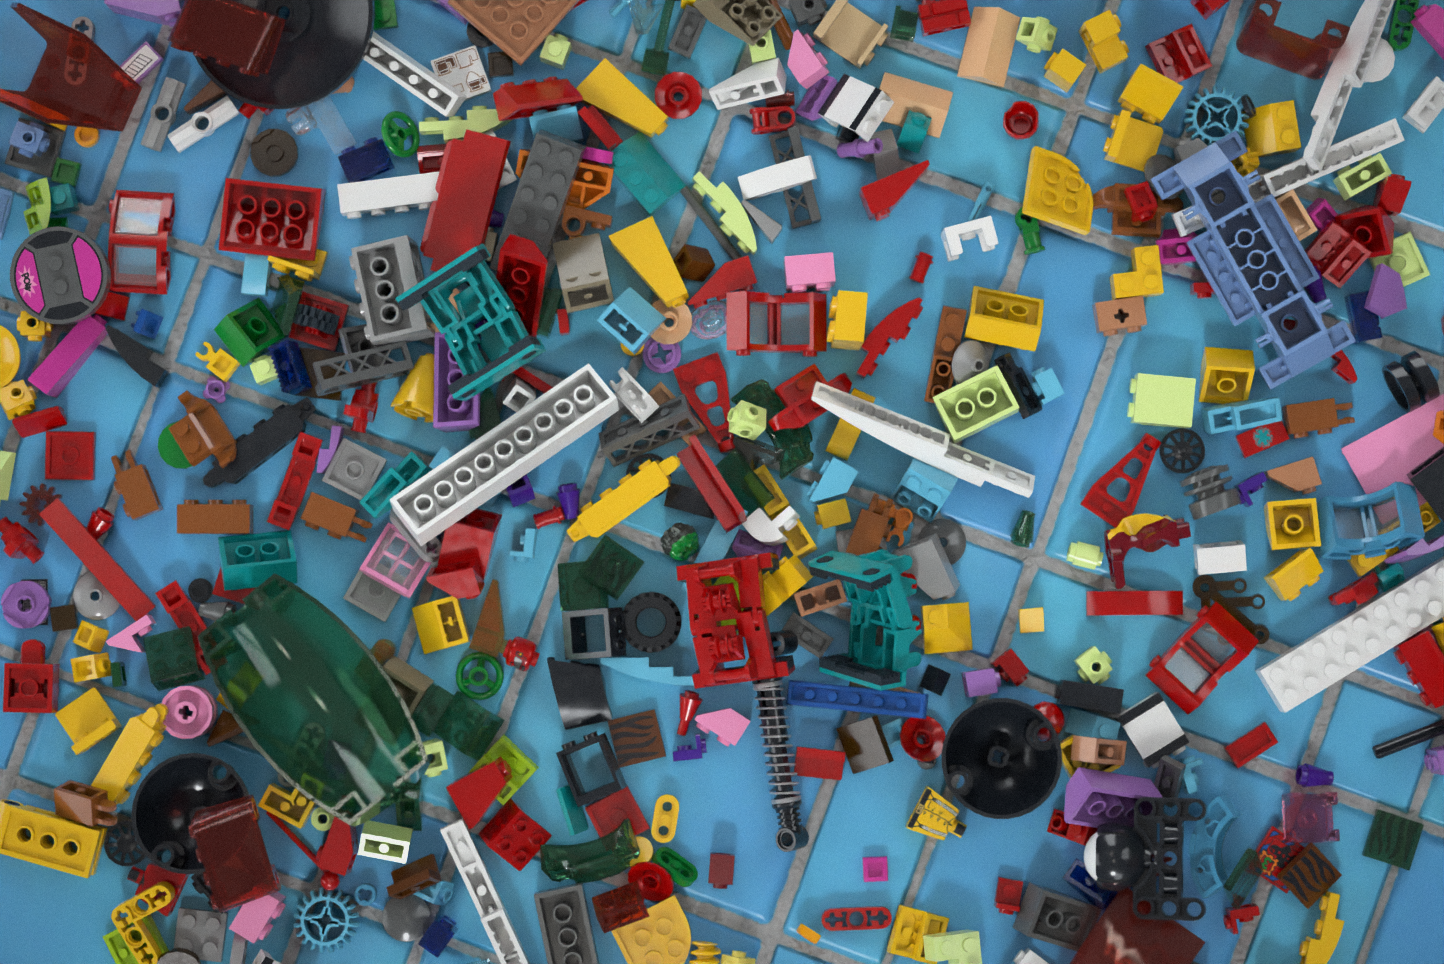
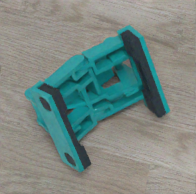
[395,244,546,401]
[808,549,922,691]

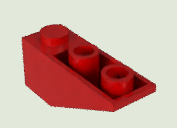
[687,255,757,309]

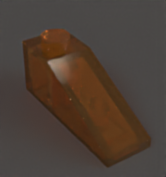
[469,579,508,657]

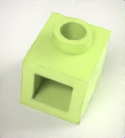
[748,30,776,65]
[539,33,572,70]

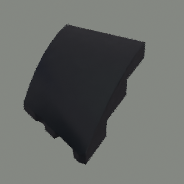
[547,657,612,730]

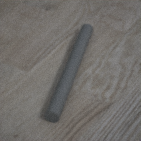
[680,186,742,260]

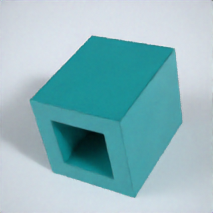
[897,110,932,154]
[49,183,80,216]

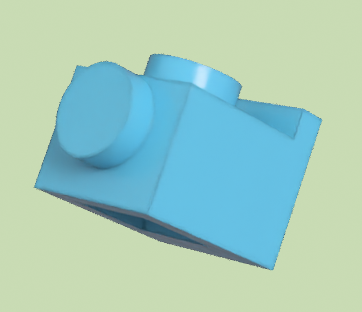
[1031,367,1065,406]

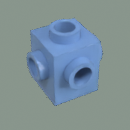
[9,121,50,158]

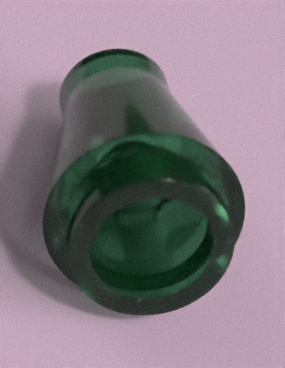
[1010,510,1035,548]

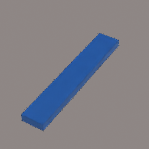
[786,680,929,719]

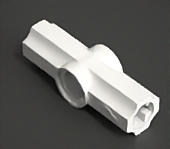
[167,96,240,153]

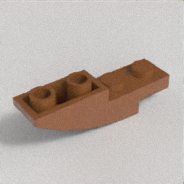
[924,305,967,403]

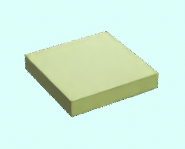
[1368,231,1430,287]

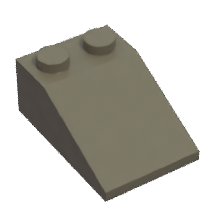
[354,656,434,747]

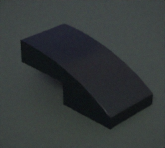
[664,483,715,519]

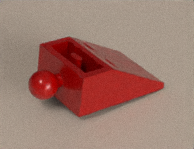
[316,794,359,891]

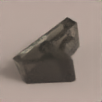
[733,436,786,472]

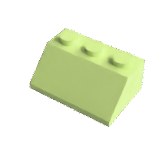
[933,365,1020,444]

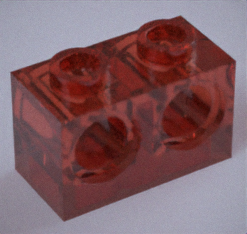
[592,881,650,933]

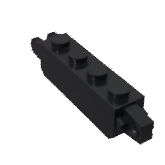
[202,398,317,488]

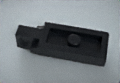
[994,352,1043,419]

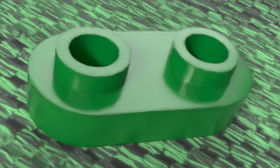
[652,847,698,887]

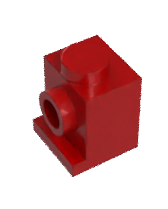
[991,648,1029,687]

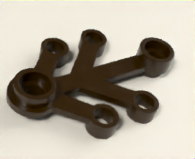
[1193,575,1269,645]

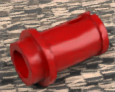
[909,252,934,284]
[533,505,565,529]

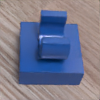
[130,309,164,340]

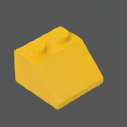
[1241,100,1301,158]
[1199,347,1255,404]
[1264,498,1321,550]
[1263,547,1323,601]

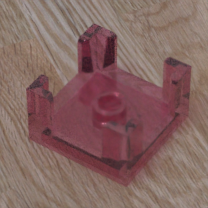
[1282,792,1340,844]

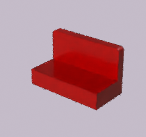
[794,746,846,780]

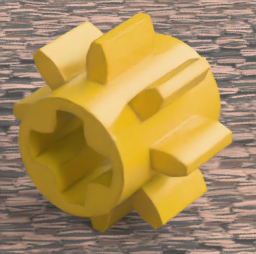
[1230,147,1260,177]

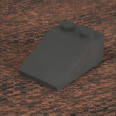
[1012,882,1102,954]

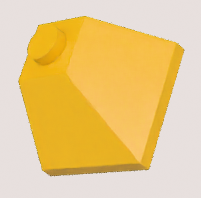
[920,602,973,654]

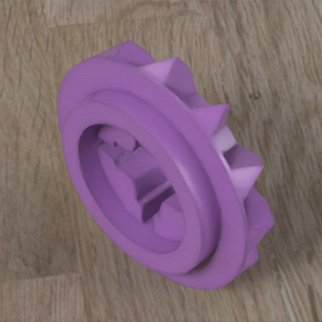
[643,338,681,373]

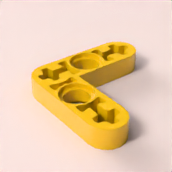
[111,881,175,964]

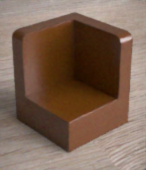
[673,244,715,282]

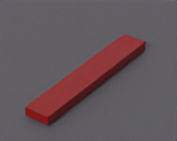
[39,497,156,621]

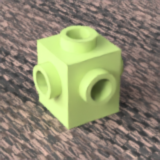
[1016,16,1058,53]
[727,400,766,441]
[1073,646,1113,685]

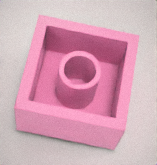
[784,252,836,293]
[229,882,286,943]

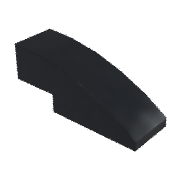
[106,325,169,388]

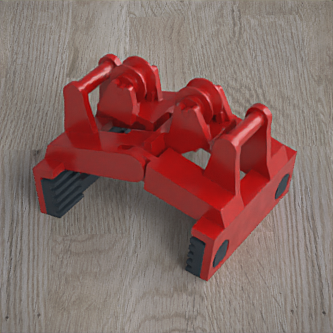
[676,552,795,689]

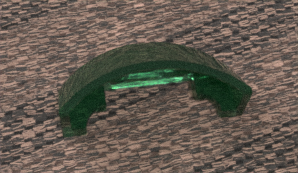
[731,379,814,480]
[540,818,640,883]

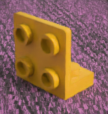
[267,249,328,282]
[55,687,122,755]

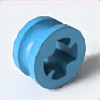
[354,883,377,906]

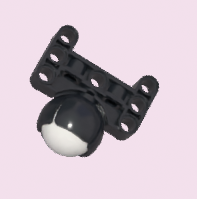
[1084,797,1208,921]

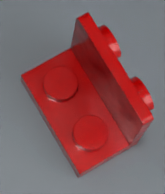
[478,798,551,871]

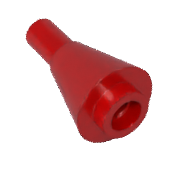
[677,690,703,736]

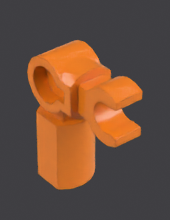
[867,499,913,547]

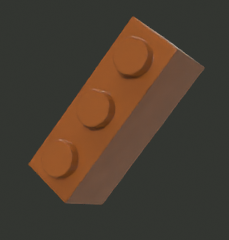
[177,500,253,534]

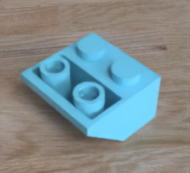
[529,104,584,143]
[596,287,666,355]
[807,457,859,504]
[890,458,958,523]

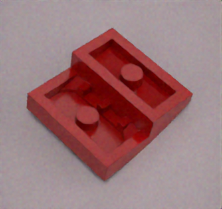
[1145,23,1212,83]
[577,105,623,151]
[1304,219,1372,288]

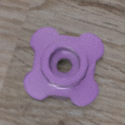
[203,376,230,403]

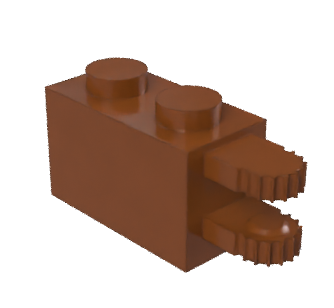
[1282,398,1355,439]
[111,449,164,520]
[301,492,373,543]
[845,493,893,555]
[54,780,117,827]

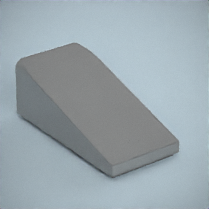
[741,200,782,244]

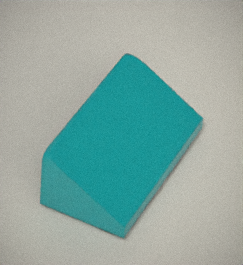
[556,785,589,836]

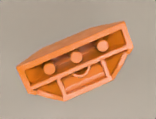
[515,149,614,209]

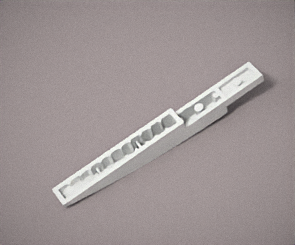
[1303,0,1394,170]
[1171,118,1405,237]
[811,381,1035,498]
[440,818,530,964]

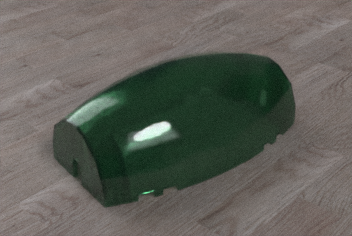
[198,573,430,826]

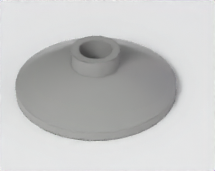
[952,340,989,384]
[73,573,120,620]

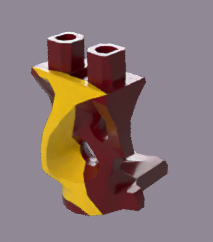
[1104,513,1191,589]

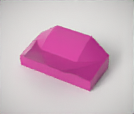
[1155,228,1198,265]

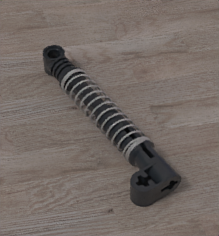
[752,630,809,852]

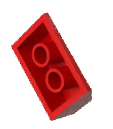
[493,76,583,121]
[1393,631,1444,708]

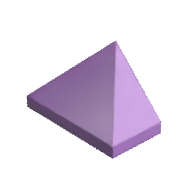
[795,75,837,121]
[732,529,784,560]

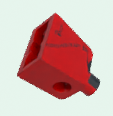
[127,862,190,917]

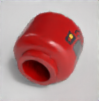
[502,636,540,671]

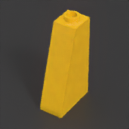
[576,58,668,138]
[609,216,689,308]

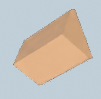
[957,7,1020,87]
[879,72,953,138]

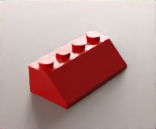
[496,234,548,337]

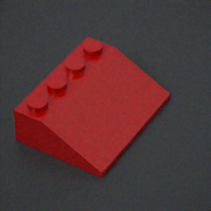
[219,178,326,261]

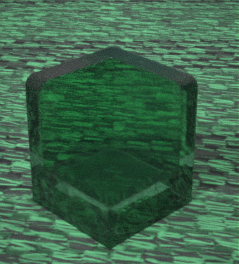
[890,5,918,42]

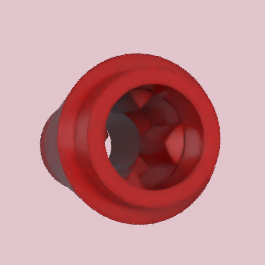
[86,507,115,541]

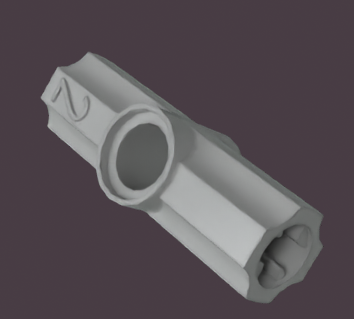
[140,77,187,152]

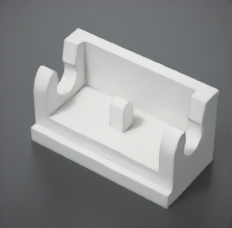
[1402,76,1444,134]
[609,367,659,423]
[1193,540,1247,575]

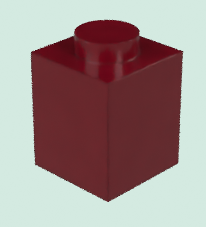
[708,852,735,889]

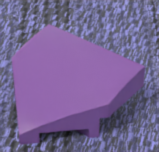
[1364,263,1407,319]

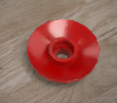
[655,72,702,119]
[900,716,946,762]
[628,862,674,901]

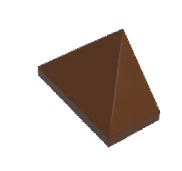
[207,710,256,747]

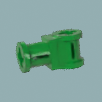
[1015,207,1045,255]

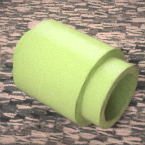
[1066,541,1104,570]
[311,805,336,831]

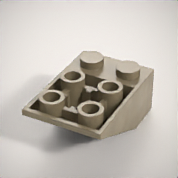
[693,0,783,46]
[552,233,614,314]

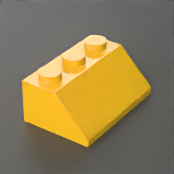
[964,286,1044,351]

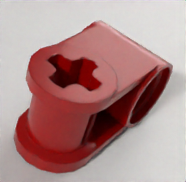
[749,106,796,135]

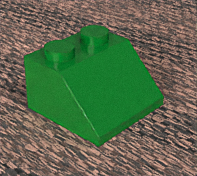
[214,298,288,367]

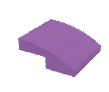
[1384,535,1444,564]

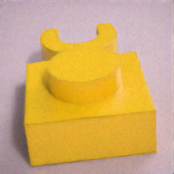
[195,342,240,382]

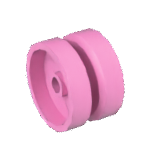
[161,685,218,739]

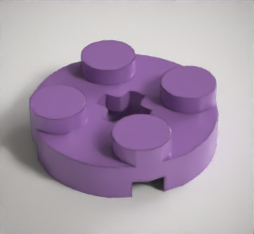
[1,581,52,628]

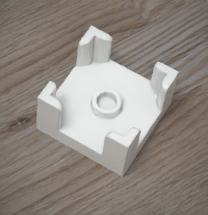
[941,216,999,262]

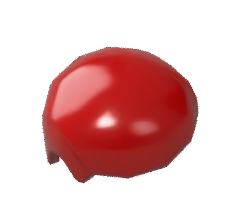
[1003,101,1039,140]
[1033,701,1065,740]

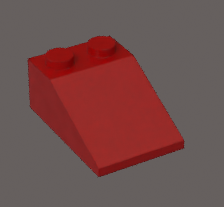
[859,160,930,222]

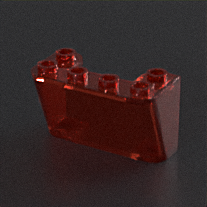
[167,0,286,77]
[1236,0,1350,80]
[188,795,281,913]

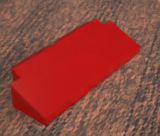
[420,129,511,272]

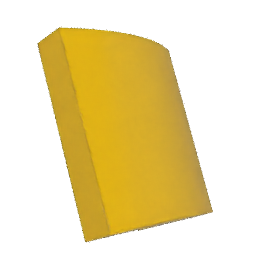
[886,904,949,964]

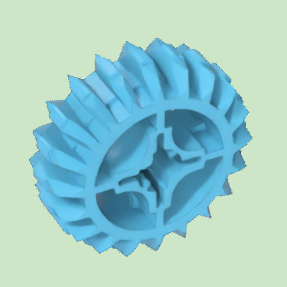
[1184,86,1249,146]
[293,887,359,953]

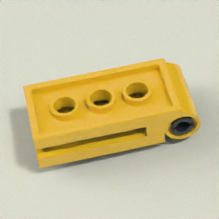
[0,799,108,878]

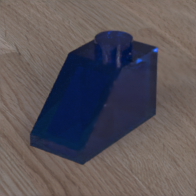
[1063,858,1119,912]

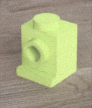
[249,354,283,385]
[413,738,448,777]

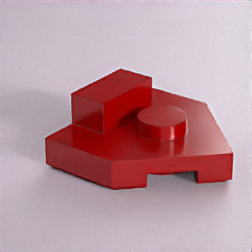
[1328,572,1379,605]

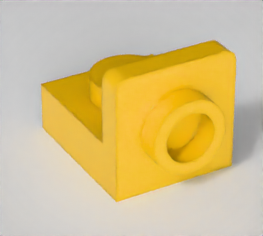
[70,652,112,683]

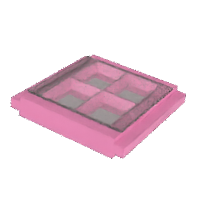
[359,522,436,599]

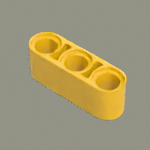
[825,388,876,461]

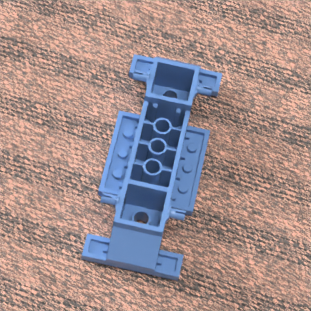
[1150,130,1356,389]

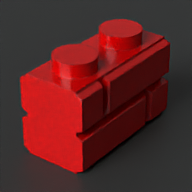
[917,0,971,37]

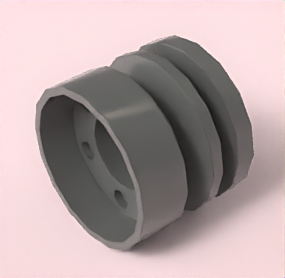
[1179,464,1242,520]

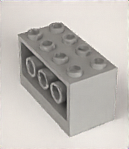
[349,235,435,347]

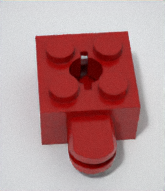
[3,639,60,713]

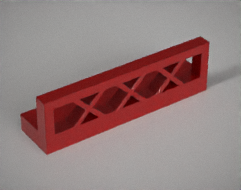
[676,434,747,533]

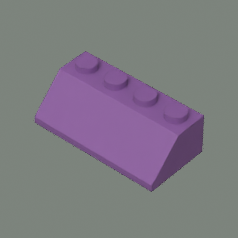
[433,332,481,433]
[1064,767,1162,829]

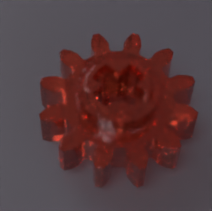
[19,483,63,526]

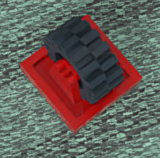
[289,291,350,352]

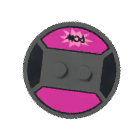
[10,227,111,325]

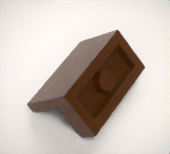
[386,854,442,900]

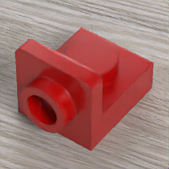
[1124,181,1158,222]
[994,877,1023,915]
[1223,903,1260,934]

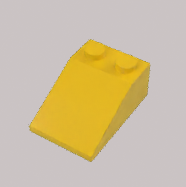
[1117,63,1183,124]

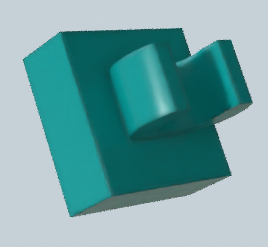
[1375,562,1405,592]

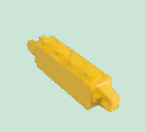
[566,455,681,542]
[91,703,168,805]

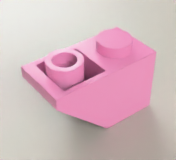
[787,29,829,89]
[694,708,751,747]

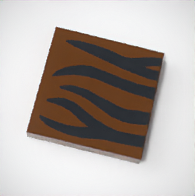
[608,709,666,768]
[1277,842,1342,909]

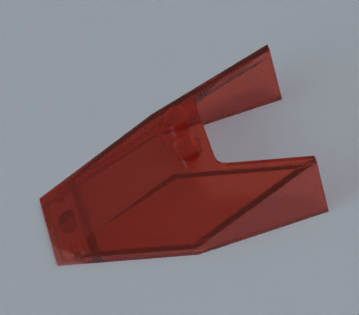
[0,2,142,132]

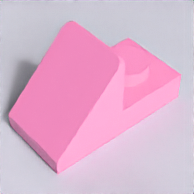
[106,615,156,653]

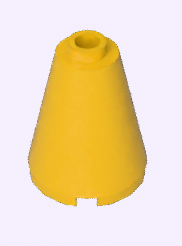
[391,353,434,423]

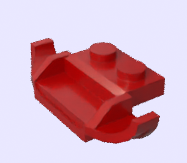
[768,363,852,432]

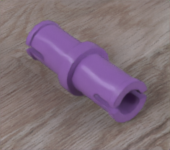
[837,138,883,158]

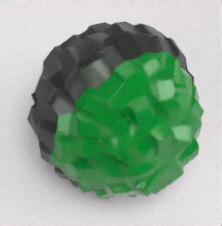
[660,522,699,561]

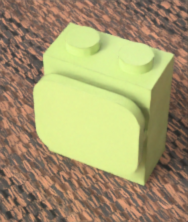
[1127,373,1196,428]

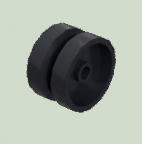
[1382,351,1440,413]

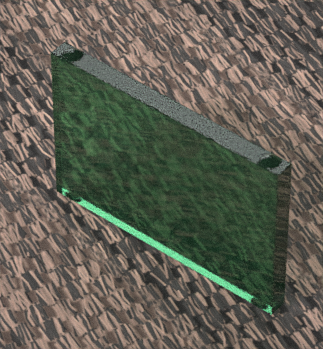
[715,449,775,518]

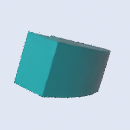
[359,451,433,519]

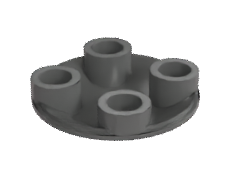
[382,894,431,942]

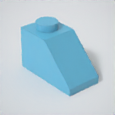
[1064,708,1121,740]

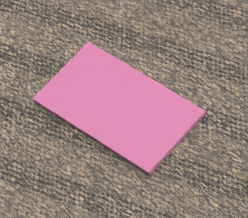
[1341,394,1444,525]

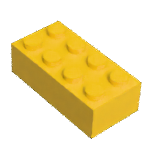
[827,290,868,351]

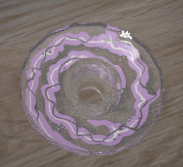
[690,300,727,340]

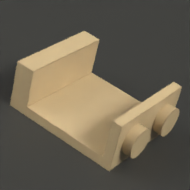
[813,0,889,69]

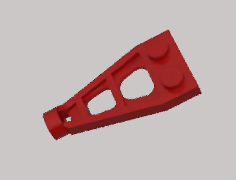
[673,352,739,454]
[1080,433,1162,528]

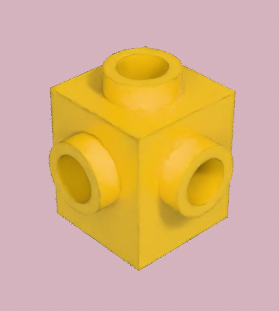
[17,311,54,342]
[0,379,37,420]

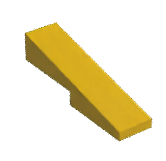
[744,464,817,560]

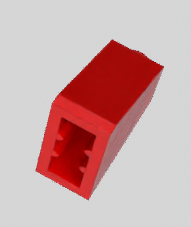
[446,756,513,830]

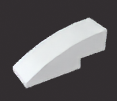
[738,155,817,200]

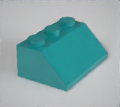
[604,132,687,217]
[218,530,297,591]

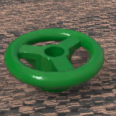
[381,111,420,158]
[455,652,504,700]

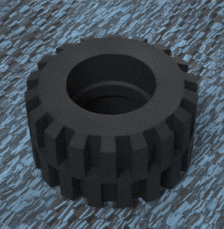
[623,592,682,653]

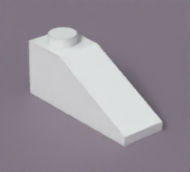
[709,58,787,110]

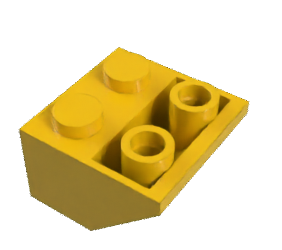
[412,596,471,654]

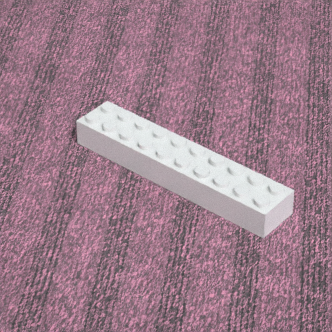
[389,363,619,546]
[1255,556,1444,713]

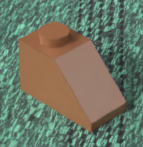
[1264,457,1322,495]
[1071,735,1127,765]

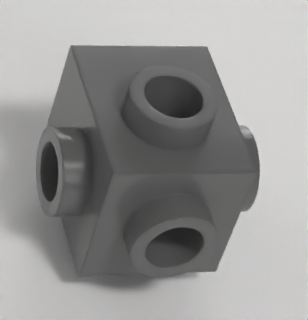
[788,0,827,27]

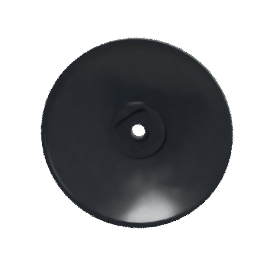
[184,0,375,109]

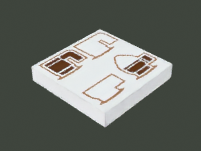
[430,45,492,101]

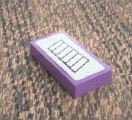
[112,41,164,92]

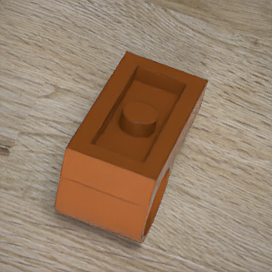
[562,205,613,237]

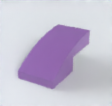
[317,425,344,474]

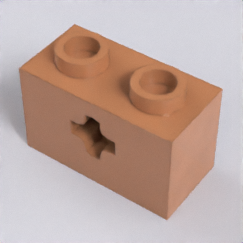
[1092,296,1147,337]
[793,579,847,617]

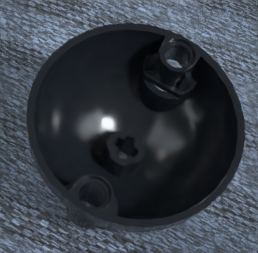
[941,698,1062,819]
[131,753,252,874]

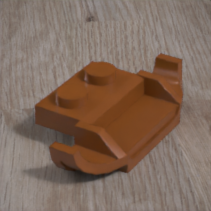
[1092,183,1184,238]
[168,390,237,468]

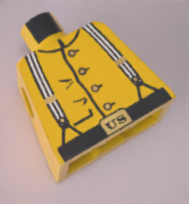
[905,786,967,840]

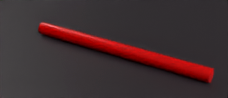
[266,811,328,873]

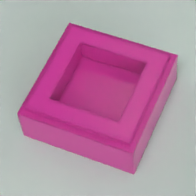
[862,856,888,882]

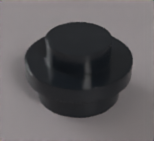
[188,578,213,603]

